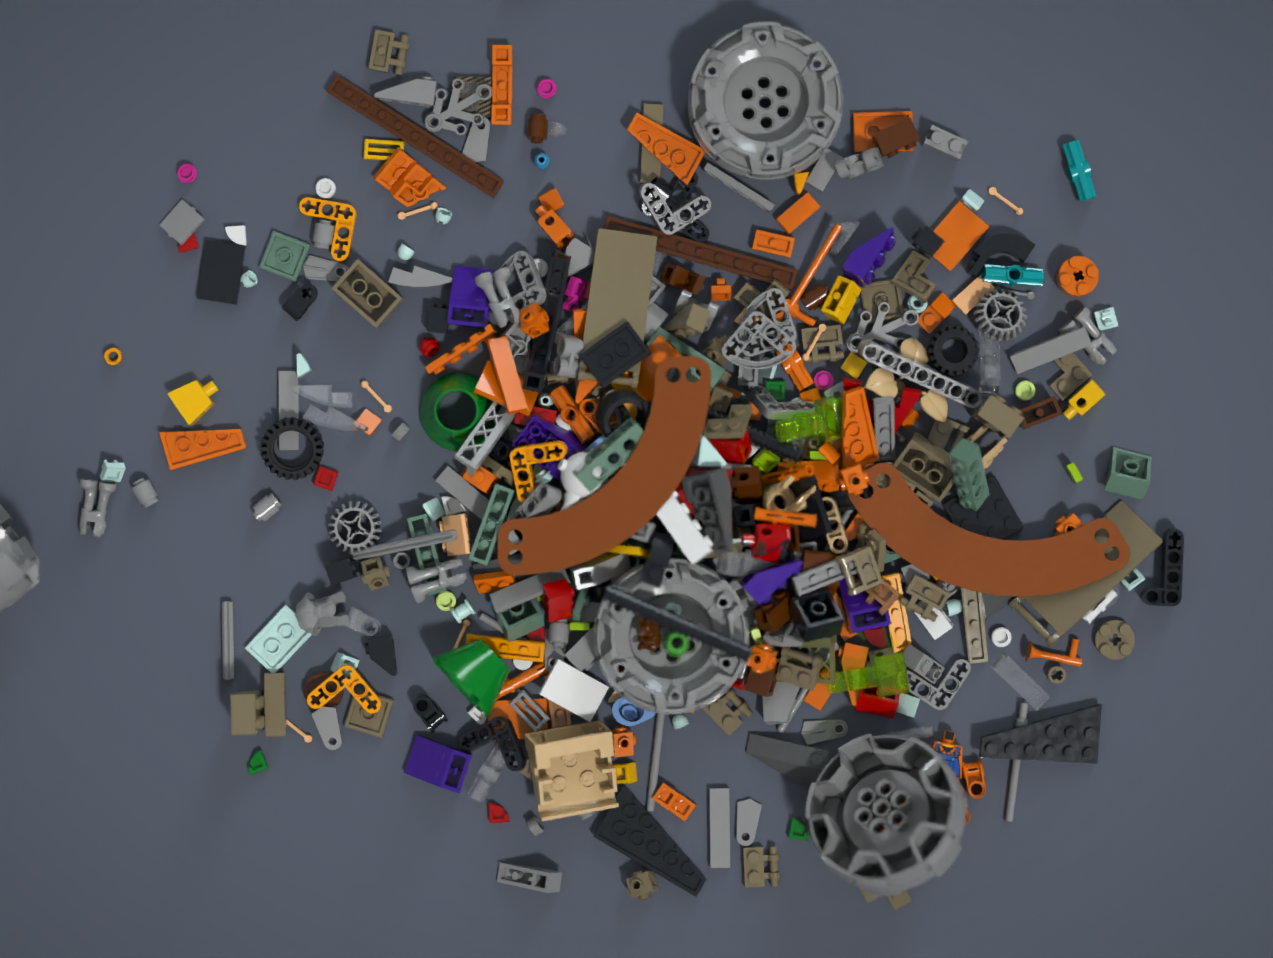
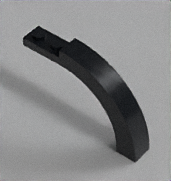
[522,253,571,393]
[733,487,870,527]

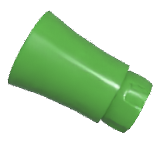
[662,629,690,657]

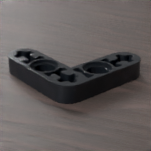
[659,172,709,243]
[459,716,526,771]

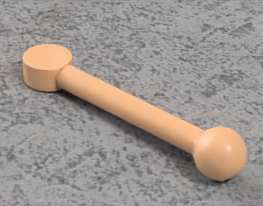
[988,187,1023,215]
[398,202,438,220]
[802,324,826,361]
[361,380,392,413]
[453,619,470,649]
[286,720,312,743]

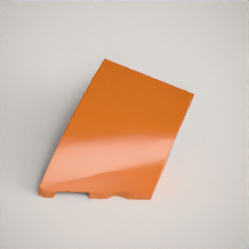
[373,147,446,207]

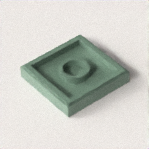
[259,231,311,282]

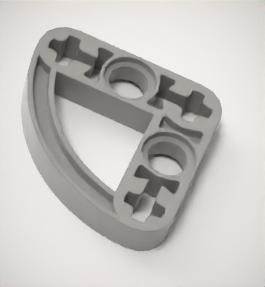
[493,251,547,322]
[738,288,797,357]
[721,311,796,370]

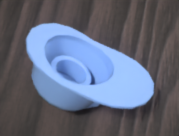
[612,697,656,727]

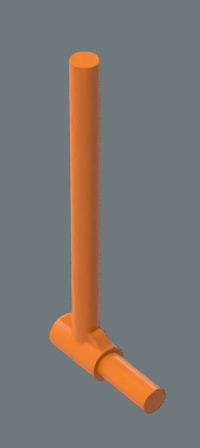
[778,223,843,327]

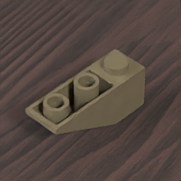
[663,303,710,340]

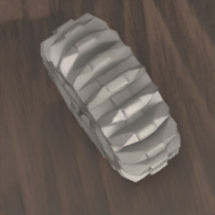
[973,289,1027,342]
[328,501,382,554]

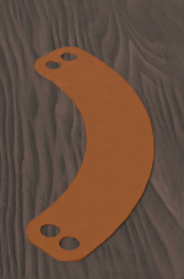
[498,356,711,575]
[848,463,1130,597]

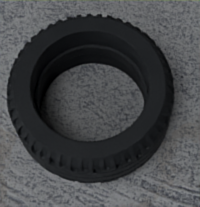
[596,389,646,444]

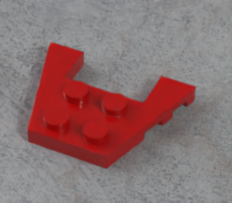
[843,377,921,433]

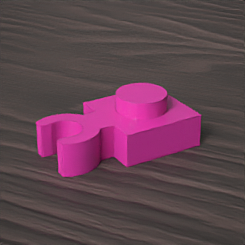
[562,276,589,313]

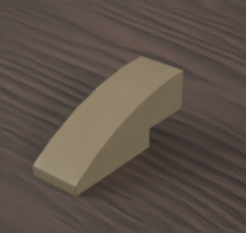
[264,673,287,737]

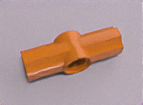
[772,335,814,392]
[549,385,597,444]

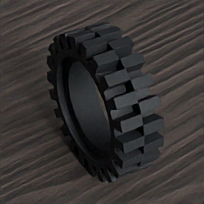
[260,417,324,480]

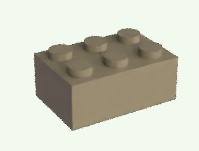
[331,259,404,329]
[971,394,1024,439]
[892,431,955,502]
[231,690,265,735]

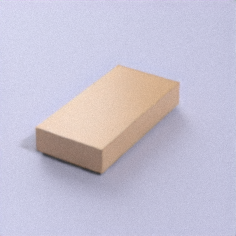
[952,275,995,315]

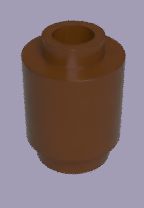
[527,114,548,144]
[801,284,830,311]

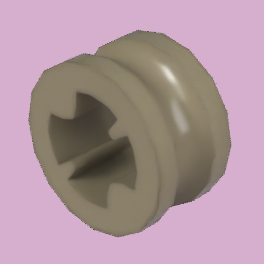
[1047,666,1066,684]

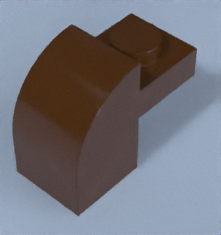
[659,263,706,296]

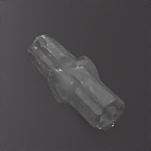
[467,743,510,803]

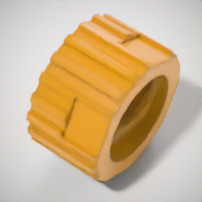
[104,348,123,365]

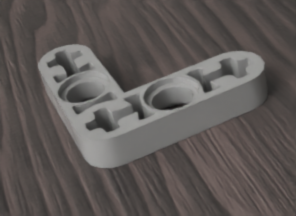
[639,182,711,235]
[748,385,818,420]
[897,659,971,710]

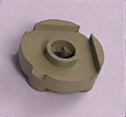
[1094,620,1135,660]

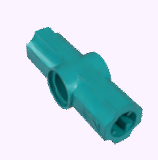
[1062,140,1097,202]
[981,264,1044,287]

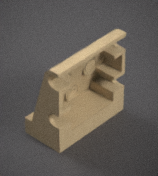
[524,720,619,821]

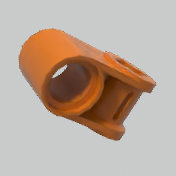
[579,398,617,434]
[962,759,986,798]

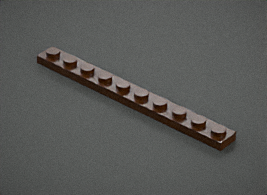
[326,75,504,198]
[604,216,798,290]

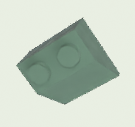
[1104,447,1152,500]
[490,598,545,642]

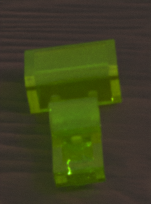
[776,396,843,443]
[826,652,910,697]

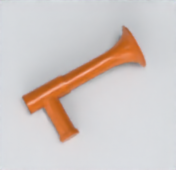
[1025,638,1082,667]

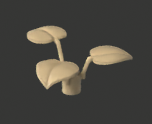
[865,337,948,423]

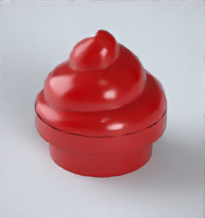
[420,338,440,358]

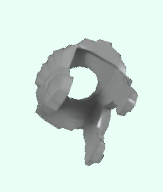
[296,591,351,636]

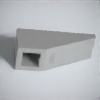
[570,554,631,590]

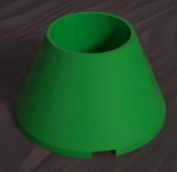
[420,372,499,452]
[432,639,510,717]

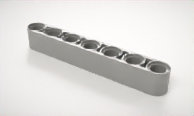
[857,339,982,408]

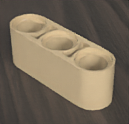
[822,496,849,554]

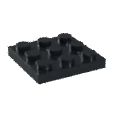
[942,475,1024,539]

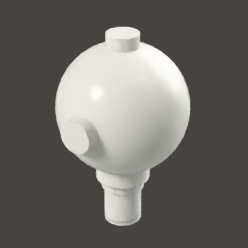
[558,448,609,510]

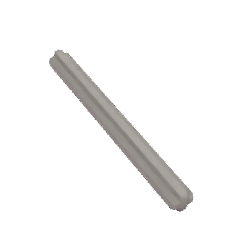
[352,530,457,560]

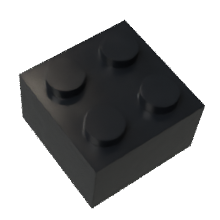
[789,589,845,643]

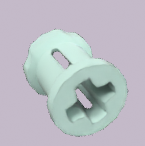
[450,598,476,624]

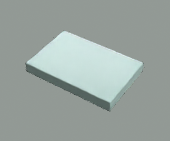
[245,605,312,673]

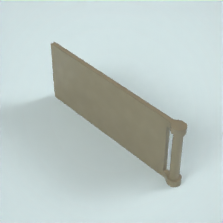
[578,228,657,389]
[1009,501,1163,647]

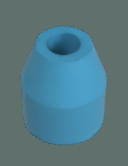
[534,153,550,170]

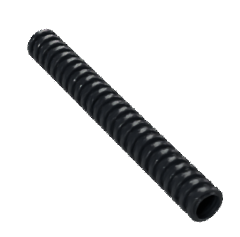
[706,408,805,464]
[603,585,753,663]

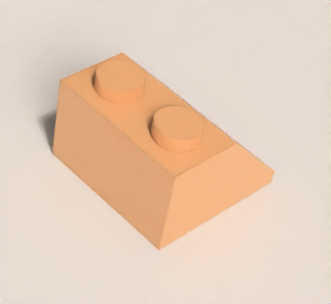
[439,514,472,556]

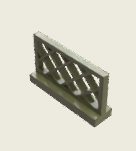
[760,632,837,684]

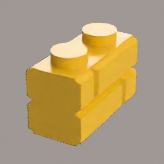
[820,275,862,324]

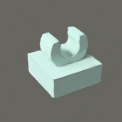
[1093,307,1118,331]
[100,460,126,482]

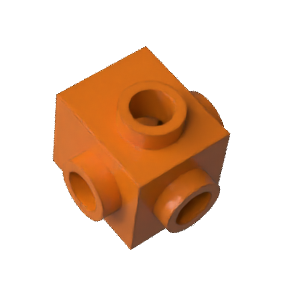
[519,303,549,338]
[838,464,869,496]
[1053,513,1084,536]
[746,643,778,674]
[611,726,636,757]

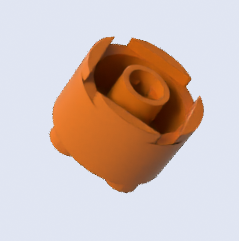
[1056,256,1099,297]

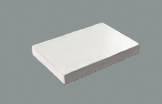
[538,659,609,722]

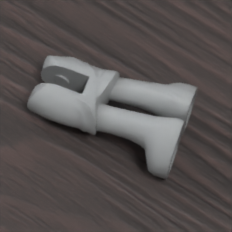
[474,267,520,328]
[1058,306,1117,366]
[79,478,117,538]
[406,559,468,603]

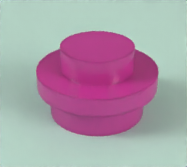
[537,78,557,99]
[177,163,197,183]
[814,371,834,391]

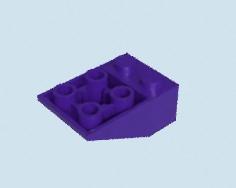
[842,227,896,288]
[447,266,494,329]
[511,415,586,480]
[739,557,803,605]
[838,578,891,635]
[404,735,473,793]

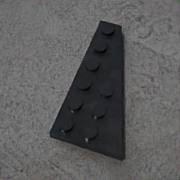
[979,704,1102,764]
[593,784,706,897]

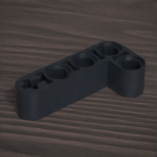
[1140,529,1184,606]

